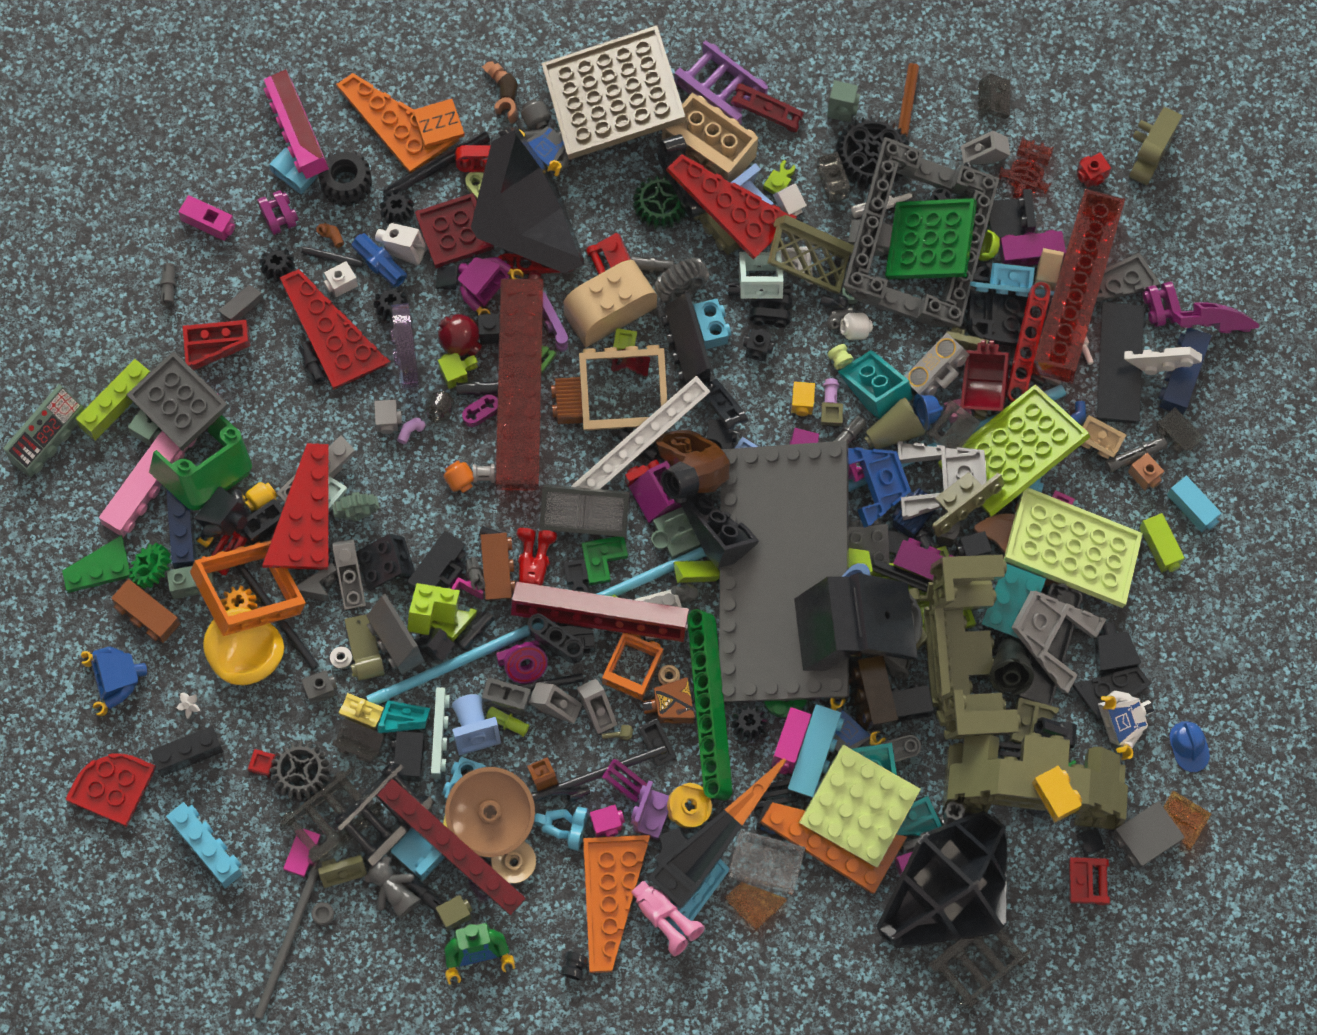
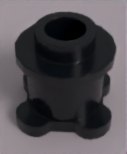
[913,530,939,550]

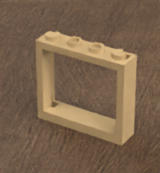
[579,345,667,431]

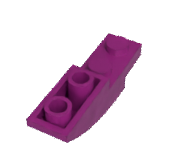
[1173,302,1259,333]

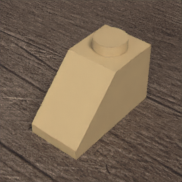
[1034,248,1064,291]

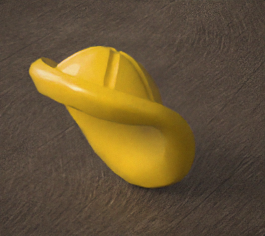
[203,608,284,685]

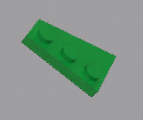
[62,535,131,593]

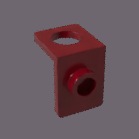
[611,349,650,376]

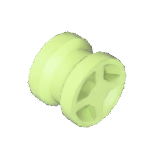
[827,344,854,370]

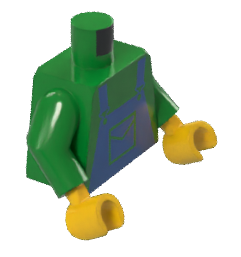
[445,923,515,985]

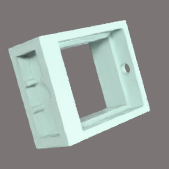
[739,252,783,299]

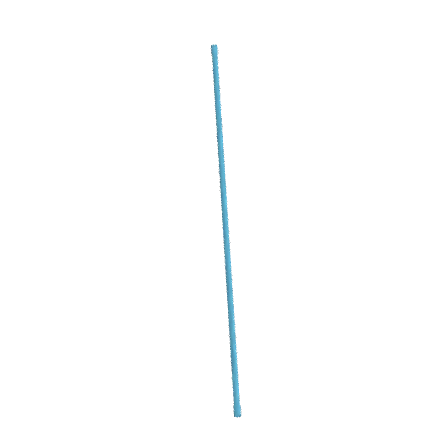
[366,384,1066,705]

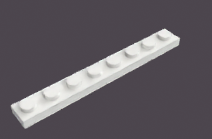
[571,376,710,489]

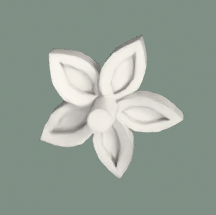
[176,693,200,719]

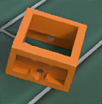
[602,633,663,701]

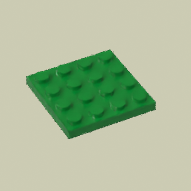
[885,198,977,280]

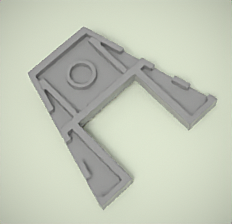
[898,441,987,520]
[1011,591,1106,693]

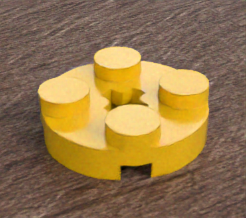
[667,783,712,829]

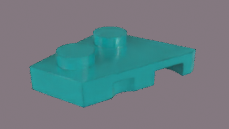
[377,700,430,733]

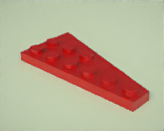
[666,154,797,260]
[280,269,391,390]
[262,443,328,570]

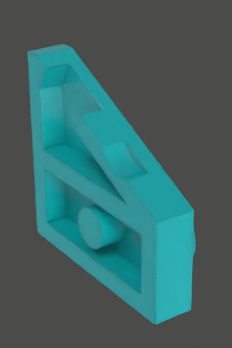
[896,796,942,836]

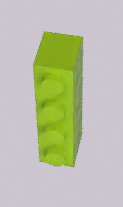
[76,359,150,441]

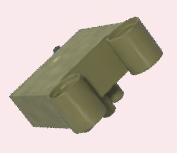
[1129,106,1182,186]

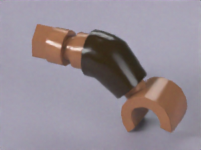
[482,61,519,124]

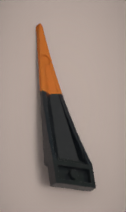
[648,759,786,908]

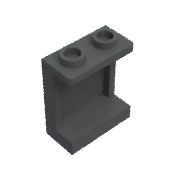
[1112,801,1185,870]

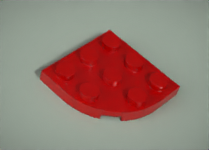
[65,753,156,827]

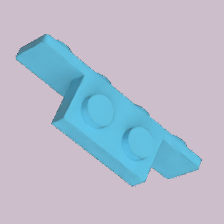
[970,263,1055,298]

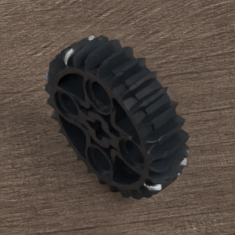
[835,116,909,189]

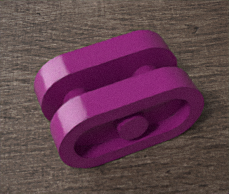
[257,190,299,235]
[1143,281,1181,327]

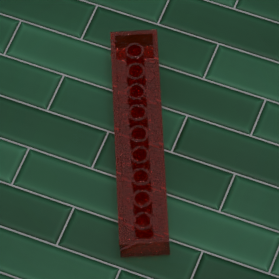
[1032,189,1125,384]
[496,279,544,490]

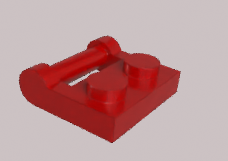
[586,233,631,275]
[1069,857,1110,905]

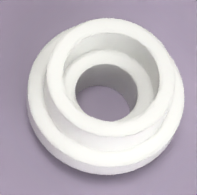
[330,647,352,669]

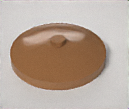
[445,767,535,857]

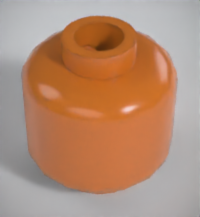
[443,460,474,493]

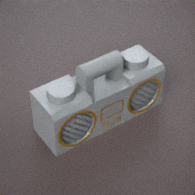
[904,333,969,396]

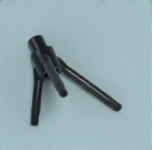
[549,786,590,826]

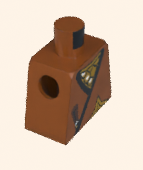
[642,677,695,724]

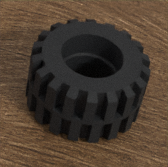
[318,149,372,206]

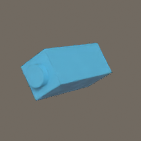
[1167,475,1221,533]

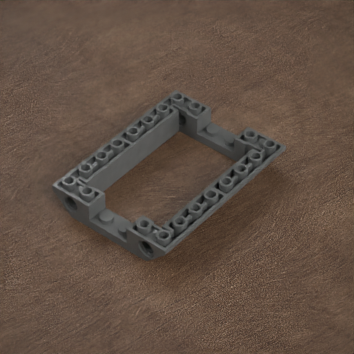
[843,137,999,328]

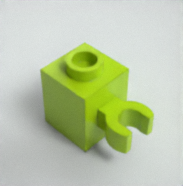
[438,353,478,389]

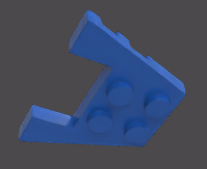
[848,447,911,528]

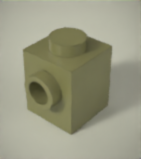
[436,895,473,932]

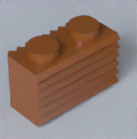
[551,377,583,425]

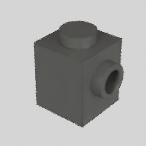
[301,670,337,705]

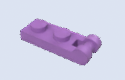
[535,292,568,352]

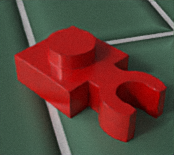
[625,459,659,488]

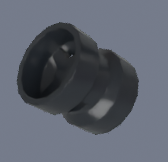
[560,951,588,981]

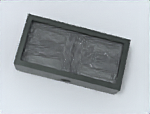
[539,485,630,537]

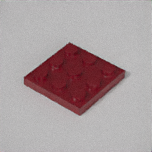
[415,193,494,268]

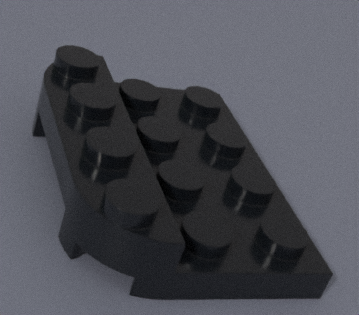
[967,263,1033,349]

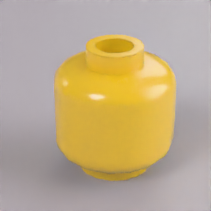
[245,482,278,513]

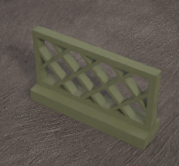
[767,215,854,294]

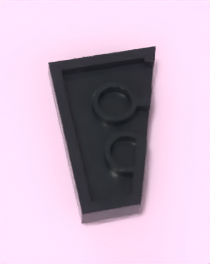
[1072,666,1151,721]

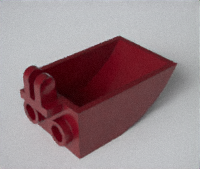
[960,340,1010,411]

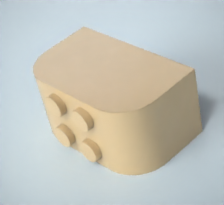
[564,260,657,348]

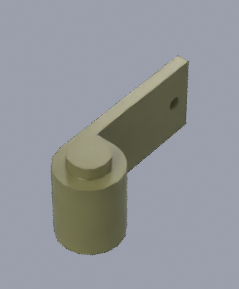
[344,614,384,681]

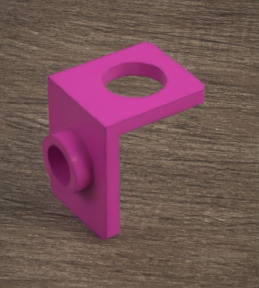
[451,577,484,600]

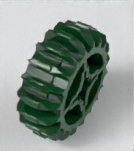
[633,175,686,230]

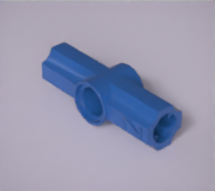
[351,233,407,288]

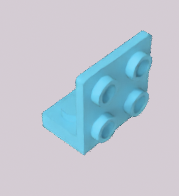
[391,828,445,881]

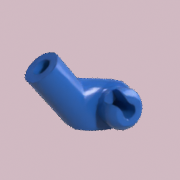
[1071,401,1086,425]

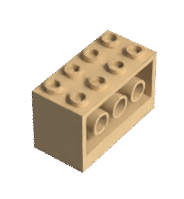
[662,93,758,183]

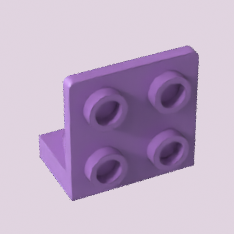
[631,780,669,840]

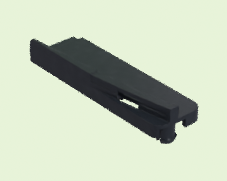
[1014,583,1082,706]

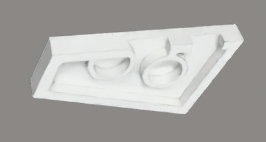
[1124,347,1202,375]

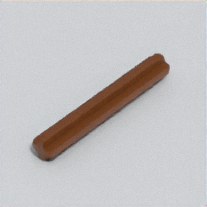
[898,63,919,137]

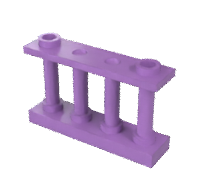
[674,40,768,125]

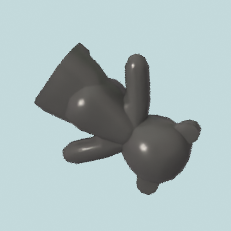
[365,856,422,918]

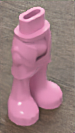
[631,881,705,956]

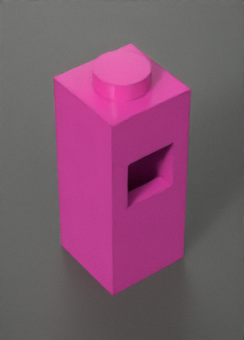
[178,195,235,241]

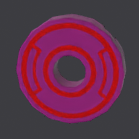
[504,642,547,684]

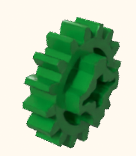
[129,543,172,589]

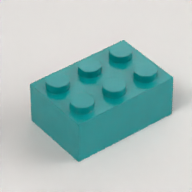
[982,563,1046,639]

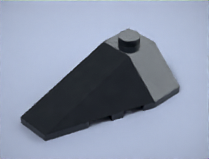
[680,493,759,569]

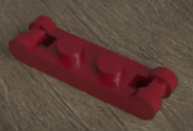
[731,84,804,133]

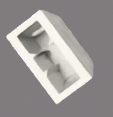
[375,223,427,266]

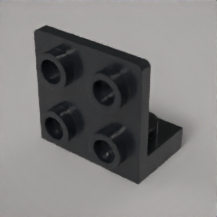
[989,189,1036,239]
[356,534,415,590]

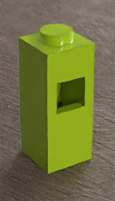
[1139,513,1185,573]

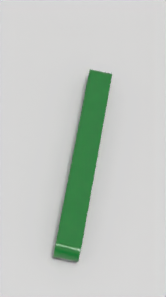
[687,609,732,801]

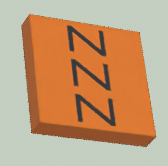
[413,99,465,148]

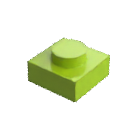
[613,328,637,351]

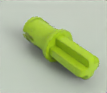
[486,707,530,737]

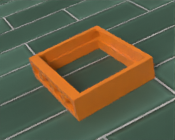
[190,540,306,636]

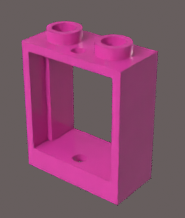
[771,707,812,775]

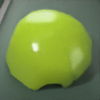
[978,230,1000,261]

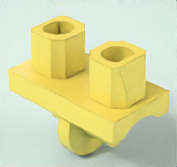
[339,693,384,729]

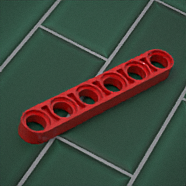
[1006,282,1050,403]

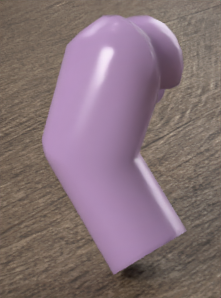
[397,418,425,444]

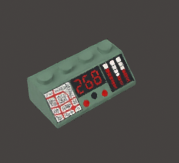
[3,384,84,478]

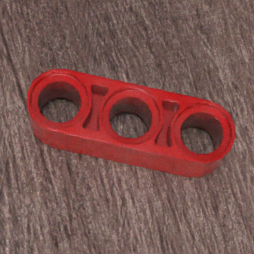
[455,145,491,172]

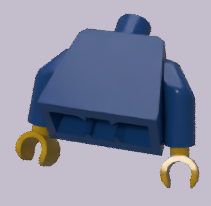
[81,646,147,717]

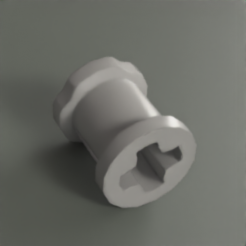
[473,464,495,483]

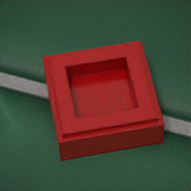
[248,749,276,777]

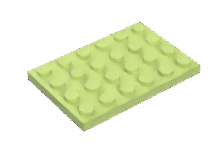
[1003,488,1143,608]

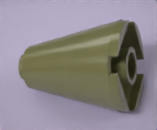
[864,397,925,449]

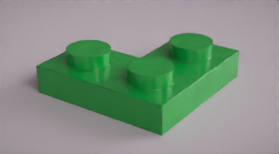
[582,536,628,586]

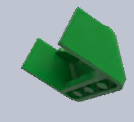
[149,415,252,510]

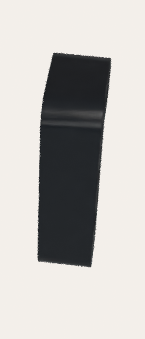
[658,134,707,218]

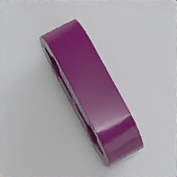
[462,395,499,427]

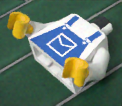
[1098,691,1154,760]

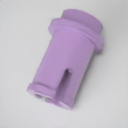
[823,378,840,403]

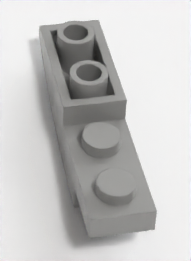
[277,436,357,502]

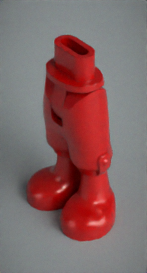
[516,528,557,586]

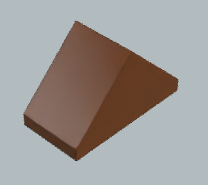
[527,757,559,791]

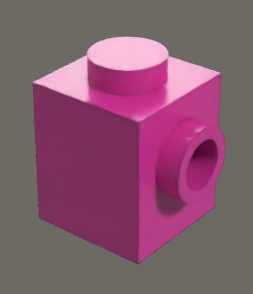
[590,805,625,838]

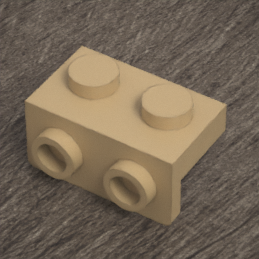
[1082,415,1126,459]

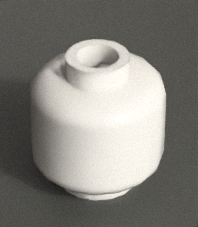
[840,313,873,340]

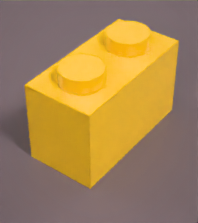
[1032,766,1082,822]

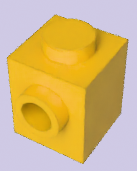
[791,382,815,416]

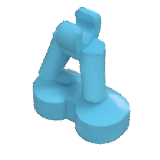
[534,807,589,851]

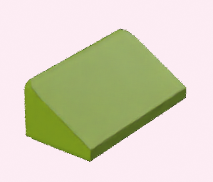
[673,560,720,583]

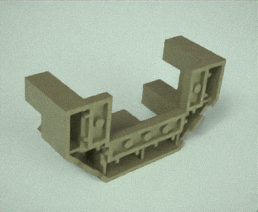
[923,555,1021,740]
[942,733,1128,830]

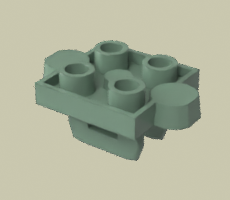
[651,507,701,559]

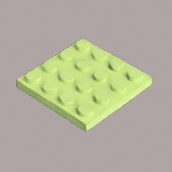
[799,745,921,868]

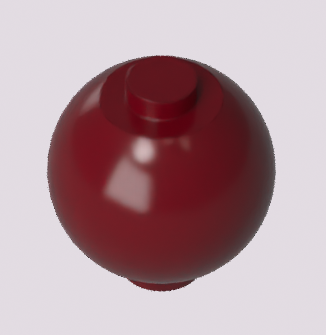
[438,314,482,356]

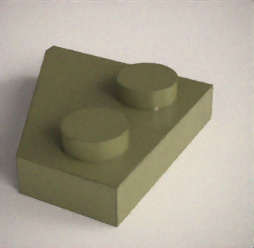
[1009,698,1059,744]

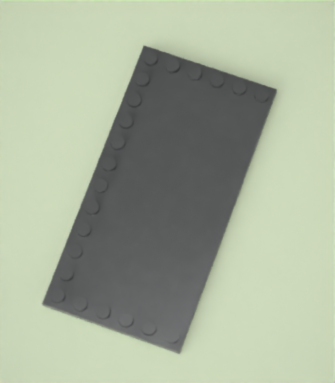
[719,441,849,703]

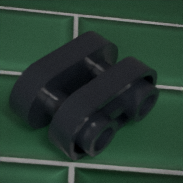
[749,294,793,328]

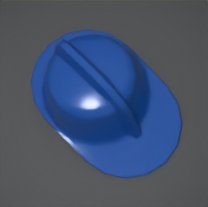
[913,394,944,430]
[1169,721,1210,772]

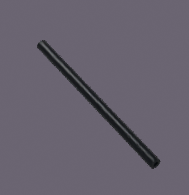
[232,549,319,670]
[532,745,667,802]

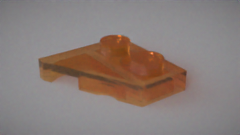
[1163,790,1212,851]
[725,882,787,931]

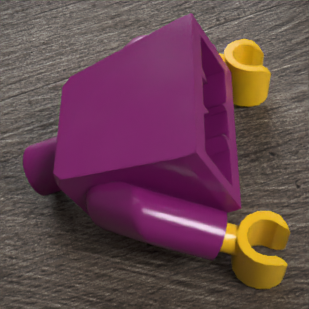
[458,257,523,315]

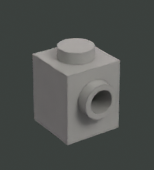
[375,400,402,434]

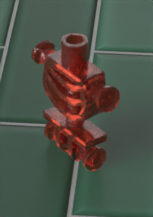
[999,137,1054,199]

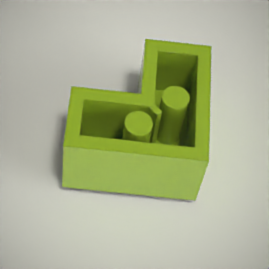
[407,583,460,635]

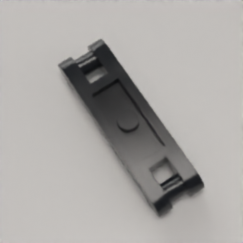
[704,379,748,430]

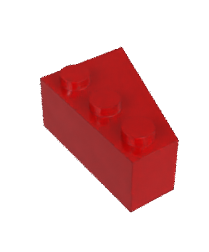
[183,320,250,371]

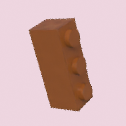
[481,533,515,601]
[111,579,180,643]

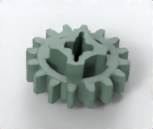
[332,492,380,521]

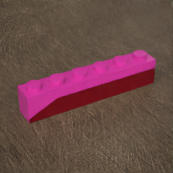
[264,69,329,179]

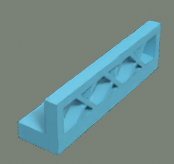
[650,859,730,934]

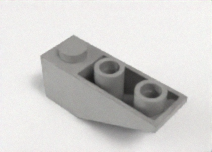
[332,539,366,610]

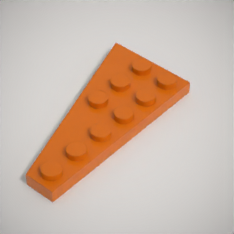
[760,802,907,894]
[583,835,650,973]

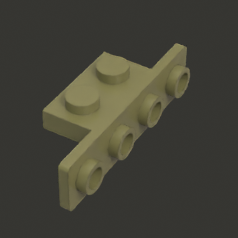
[932,472,1004,537]

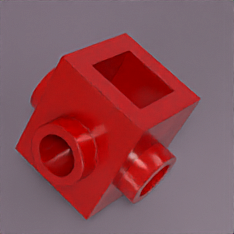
[1077,152,1111,188]

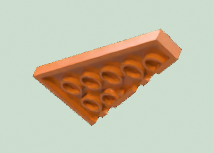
[337,73,460,173]

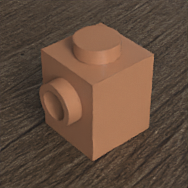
[1128,453,1164,491]

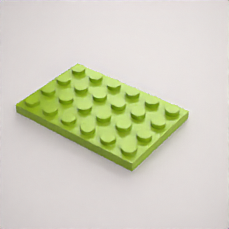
[938,384,1090,517]

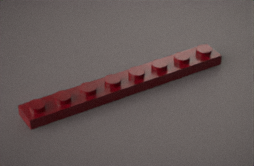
[377,779,526,916]

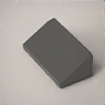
[218,284,264,321]

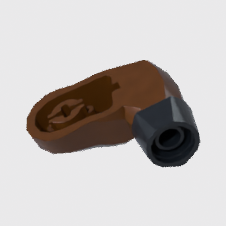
[656,430,730,503]

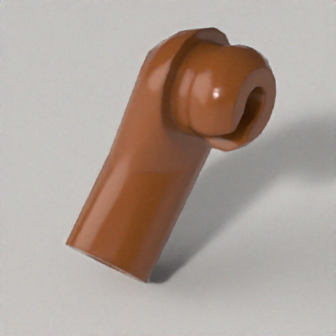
[316,223,345,248]

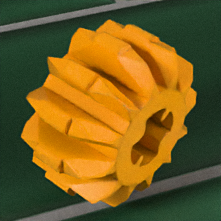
[220,585,258,611]

